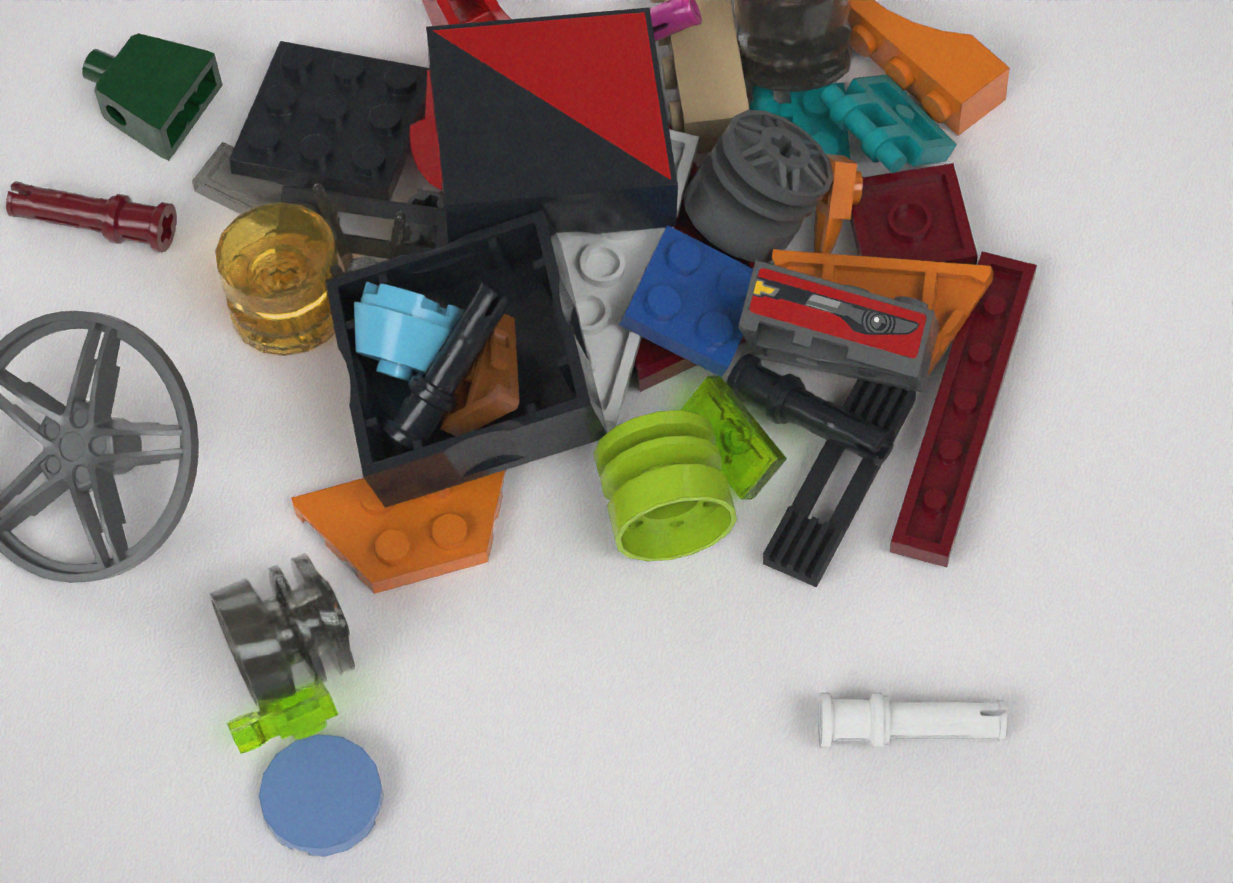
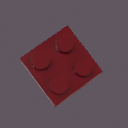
[850,163,978,265]

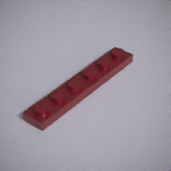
[890,251,1037,568]

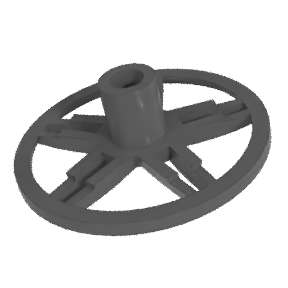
[0,311,199,583]

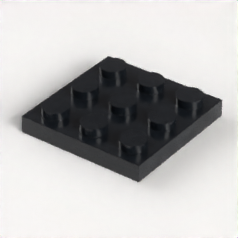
[229,41,429,201]

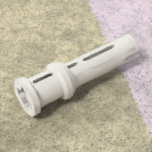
[818,693,1007,748]

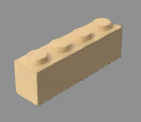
[651,0,749,154]

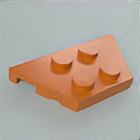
[772,249,993,378]
[291,470,506,594]

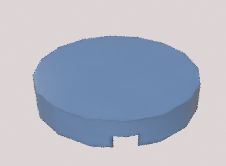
[259,734,384,857]

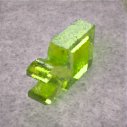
[227,679,339,754]

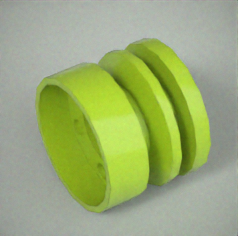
[593,410,737,562]

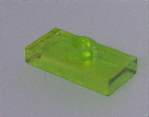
[680,375,787,500]

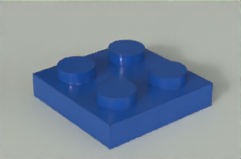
[619,225,753,377]

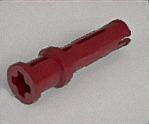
[6,181,177,252]

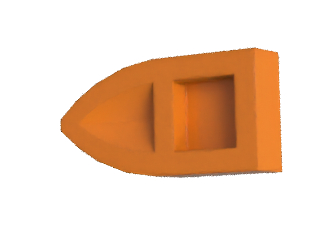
[814,154,863,254]

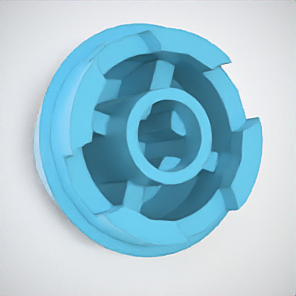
[354,282,465,381]

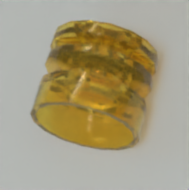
[215,202,342,356]

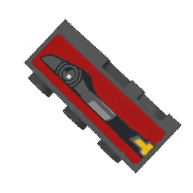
[738,260,939,393]

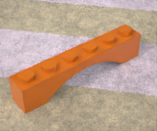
[805,0,1010,136]

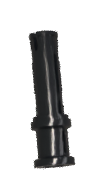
[382,280,514,450]
[725,353,895,466]

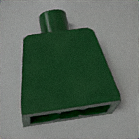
[82,33,223,161]

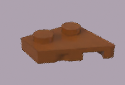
[440,314,519,437]

